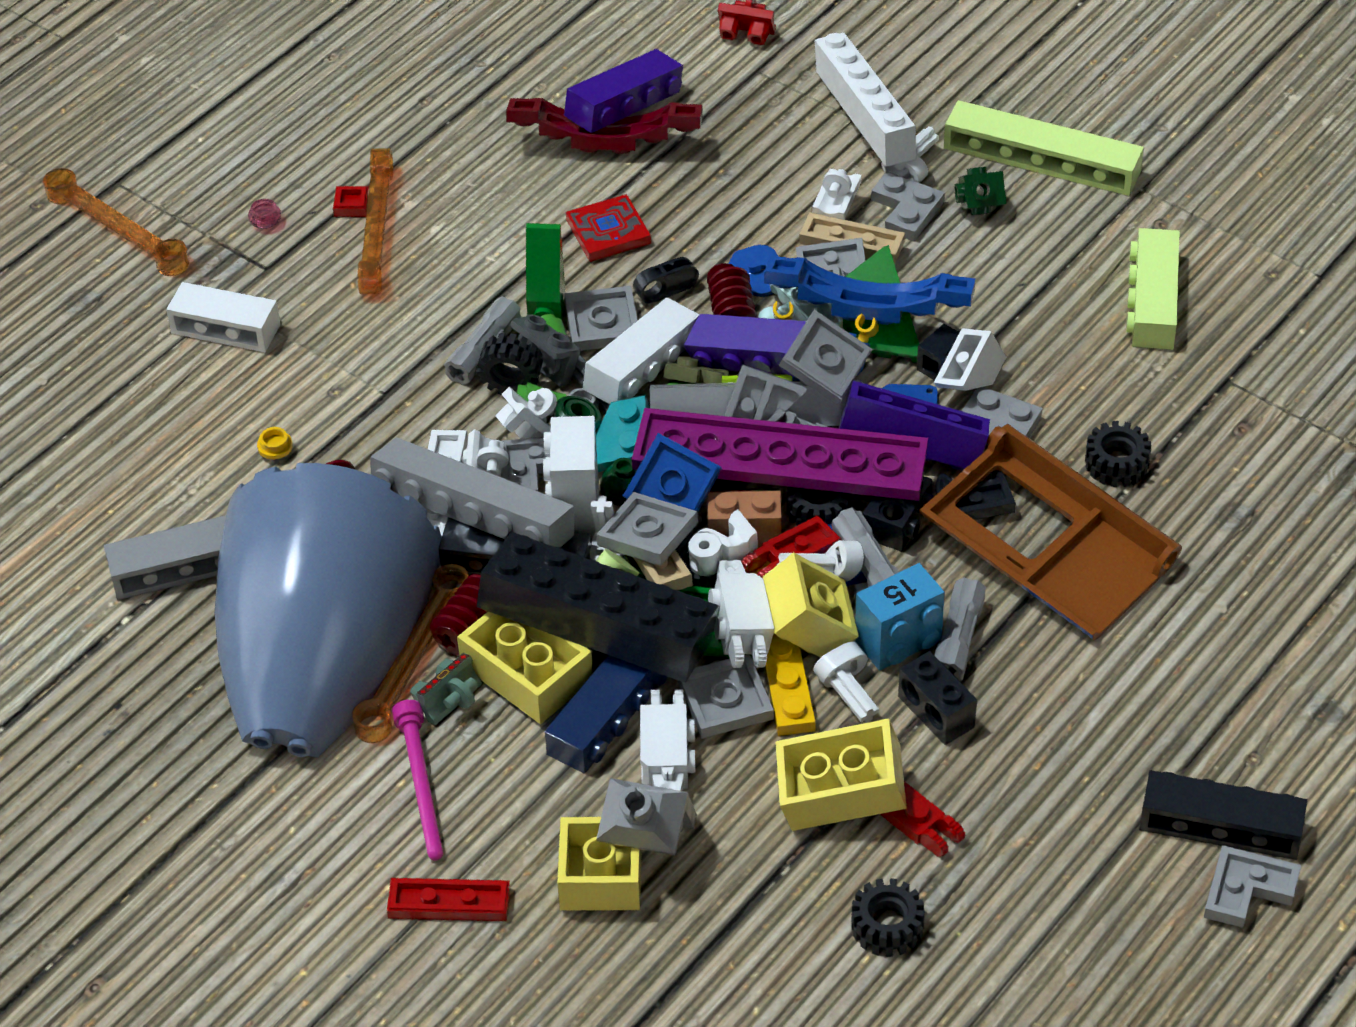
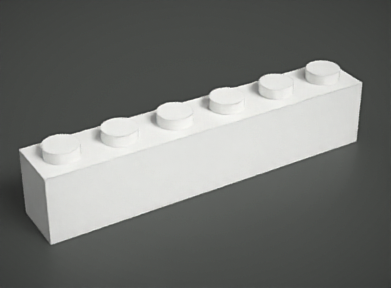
[815,33,917,167]

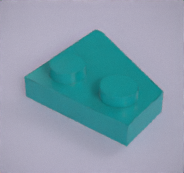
[596,395,649,472]

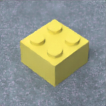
[762,552,859,658]
[557,817,642,910]

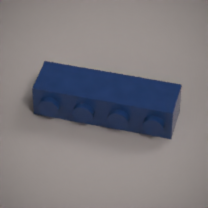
[545,655,668,774]

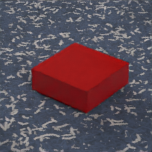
[333,186,370,217]

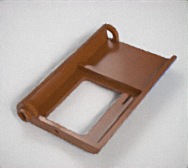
[919,424,1182,640]

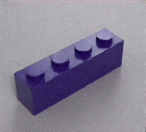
[564,49,683,133]
[684,314,806,377]
[840,380,990,470]

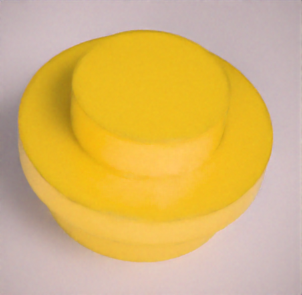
[257,427,293,460]

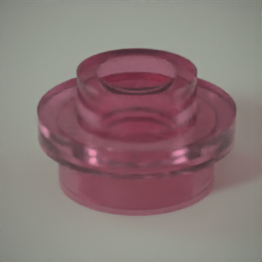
[248,199,281,229]

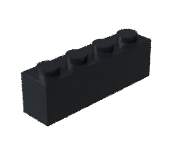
[438,517,592,576]
[1139,770,1308,860]

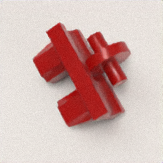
[717,0,776,46]

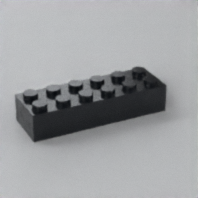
[476,532,719,683]

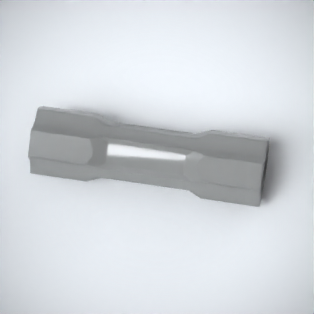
[444,296,521,385]
[832,508,899,587]
[935,577,986,681]

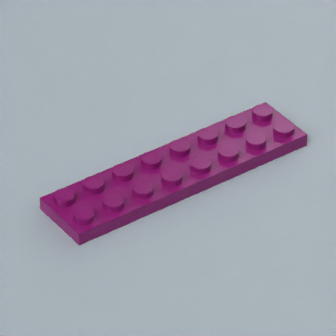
[631,408,928,501]

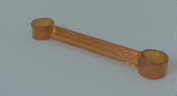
[358,148,393,294]
[43,168,190,276]
[352,564,469,743]

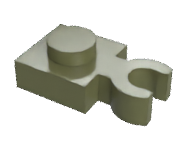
[664,357,730,384]

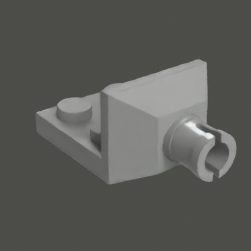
[596,778,697,855]

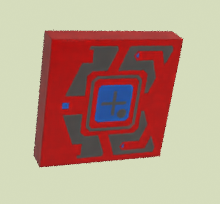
[566,194,651,262]

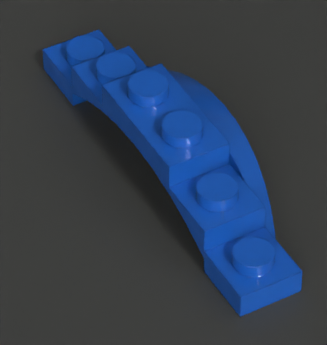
[764,256,976,325]

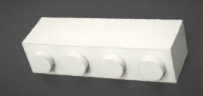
[583,297,699,404]

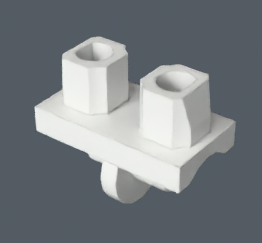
[812,169,861,220]
[495,387,557,439]
[462,429,509,477]

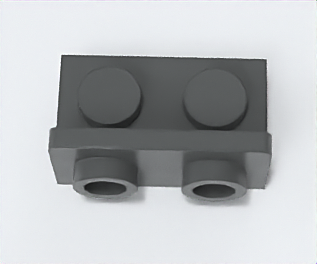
[510,314,581,387]

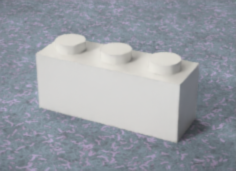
[166,282,281,353]

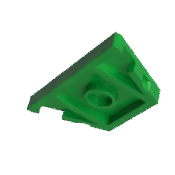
[843,245,919,363]

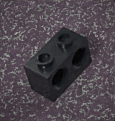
[863,476,935,552]
[898,651,977,745]

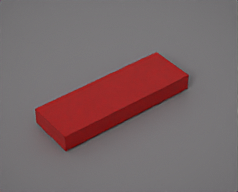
[387,878,510,921]

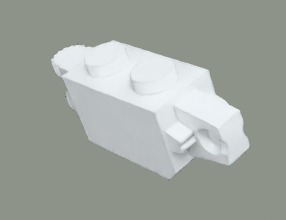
[708,560,774,668]
[640,689,695,791]

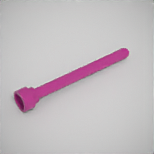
[392,699,443,861]

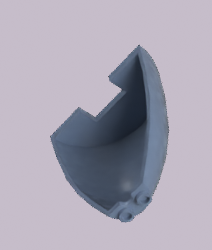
[214,463,442,758]

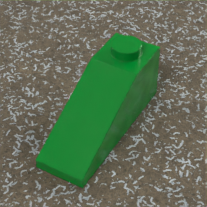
[526,223,566,322]

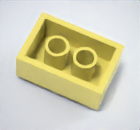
[457,612,593,725]
[775,718,907,831]

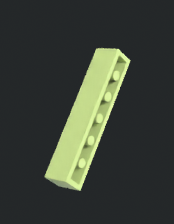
[944,100,1144,196]

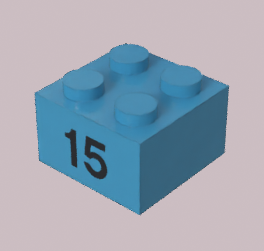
[855,563,945,671]

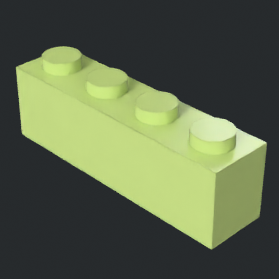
[1126,228,1180,350]

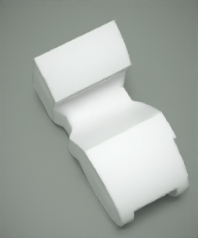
[688,509,758,576]

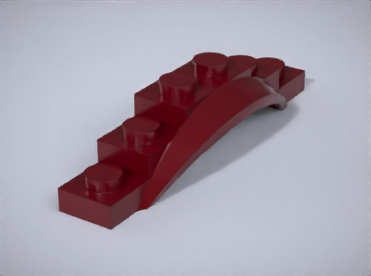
[506,98,703,154]

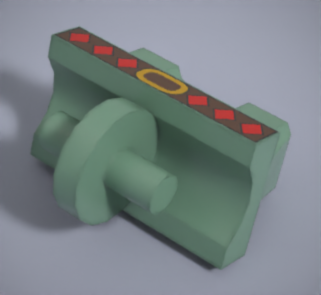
[410,653,482,725]

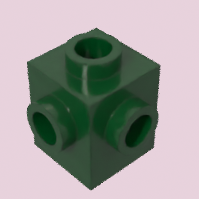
[954,167,1007,215]

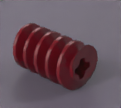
[707,263,757,318]
[430,574,488,657]

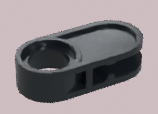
[633,257,699,304]

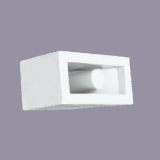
[934,328,1007,391]

